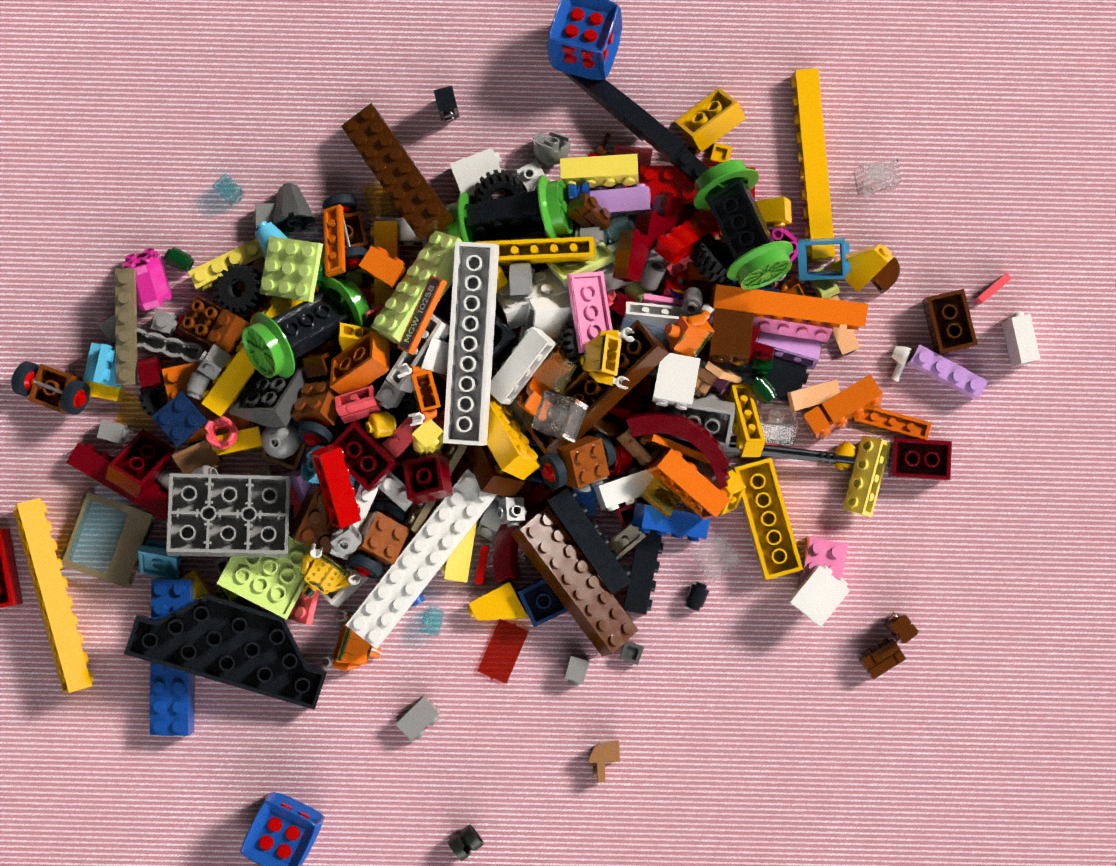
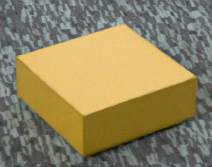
[709,142,732,164]

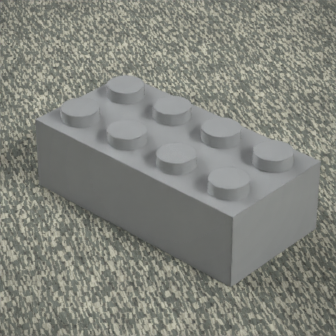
[655,396,735,447]

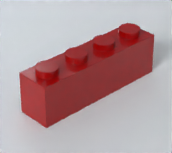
[311,444,361,529]

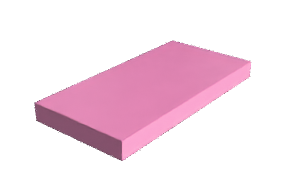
[566,271,612,353]

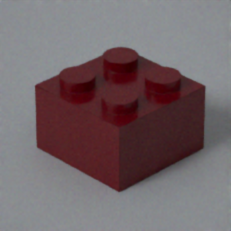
[403,452,453,505]

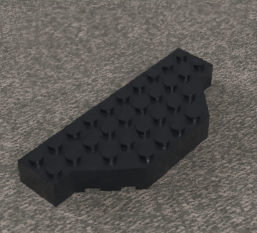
[124,593,327,710]

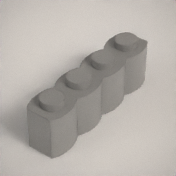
[137,328,205,364]

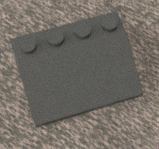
[228,356,317,428]

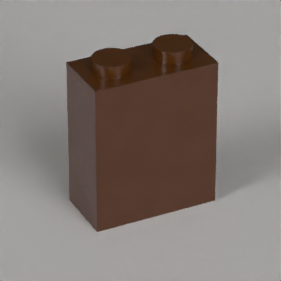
[709,309,754,365]

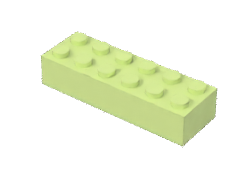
[371,230,463,345]

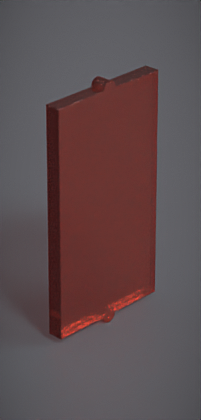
[478,619,529,684]

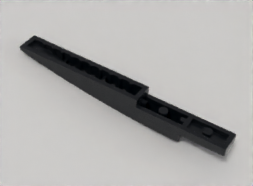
[563,72,710,183]

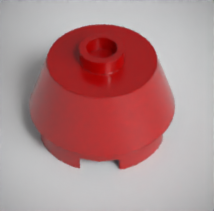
[608,439,632,478]

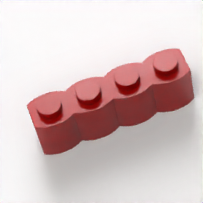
[655,210,721,265]

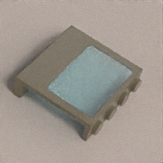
[61,492,156,588]

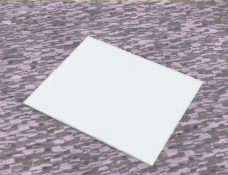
[421,338,449,374]

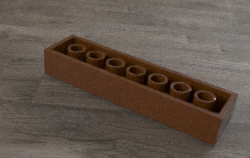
[341,103,455,244]
[526,320,669,455]
[510,507,638,656]

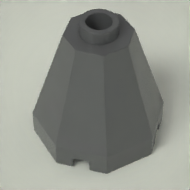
[273,183,315,232]

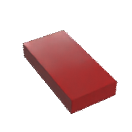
[475,545,490,585]

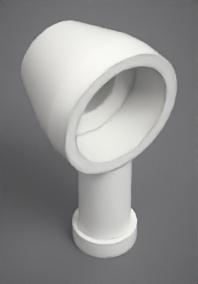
[890,346,912,382]

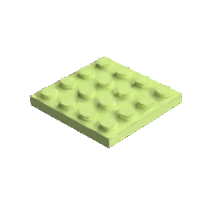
[217,532,316,620]

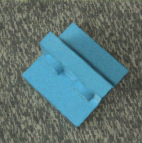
[83,342,123,389]
[138,539,183,578]

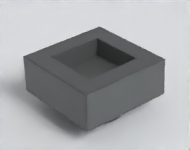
[619,641,644,665]

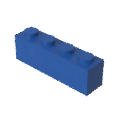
[632,503,710,542]

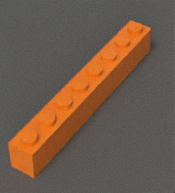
[710,284,868,330]

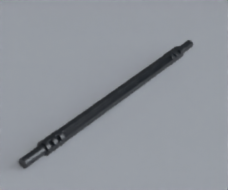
[665,437,855,464]

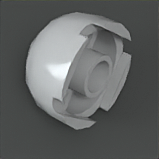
[532,132,571,167]
[261,421,301,459]

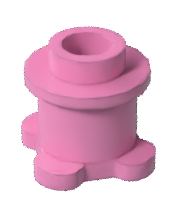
[710,377,730,395]

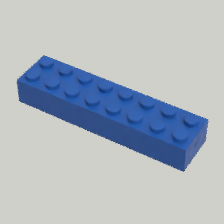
[150,577,195,736]

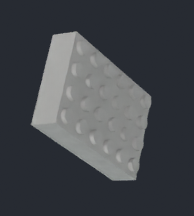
[166,473,290,558]

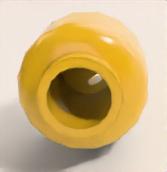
[365,411,396,439]

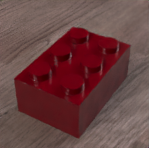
[332,421,401,492]
[106,429,175,499]
[888,438,952,481]

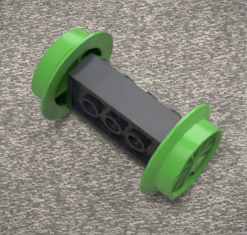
[693,160,793,290]
[447,175,574,243]
[242,277,370,378]

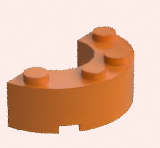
[517,345,575,421]

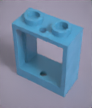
[797,237,850,281]

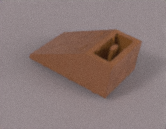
[178,295,249,355]

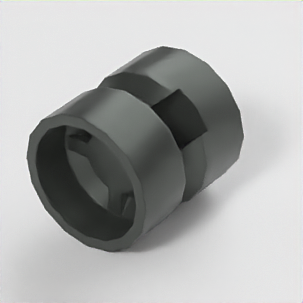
[447,824,484,861]

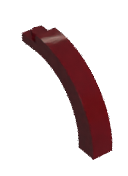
[626,411,730,489]
[493,483,570,584]

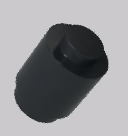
[685,581,709,611]

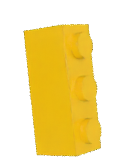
[674,88,746,152]

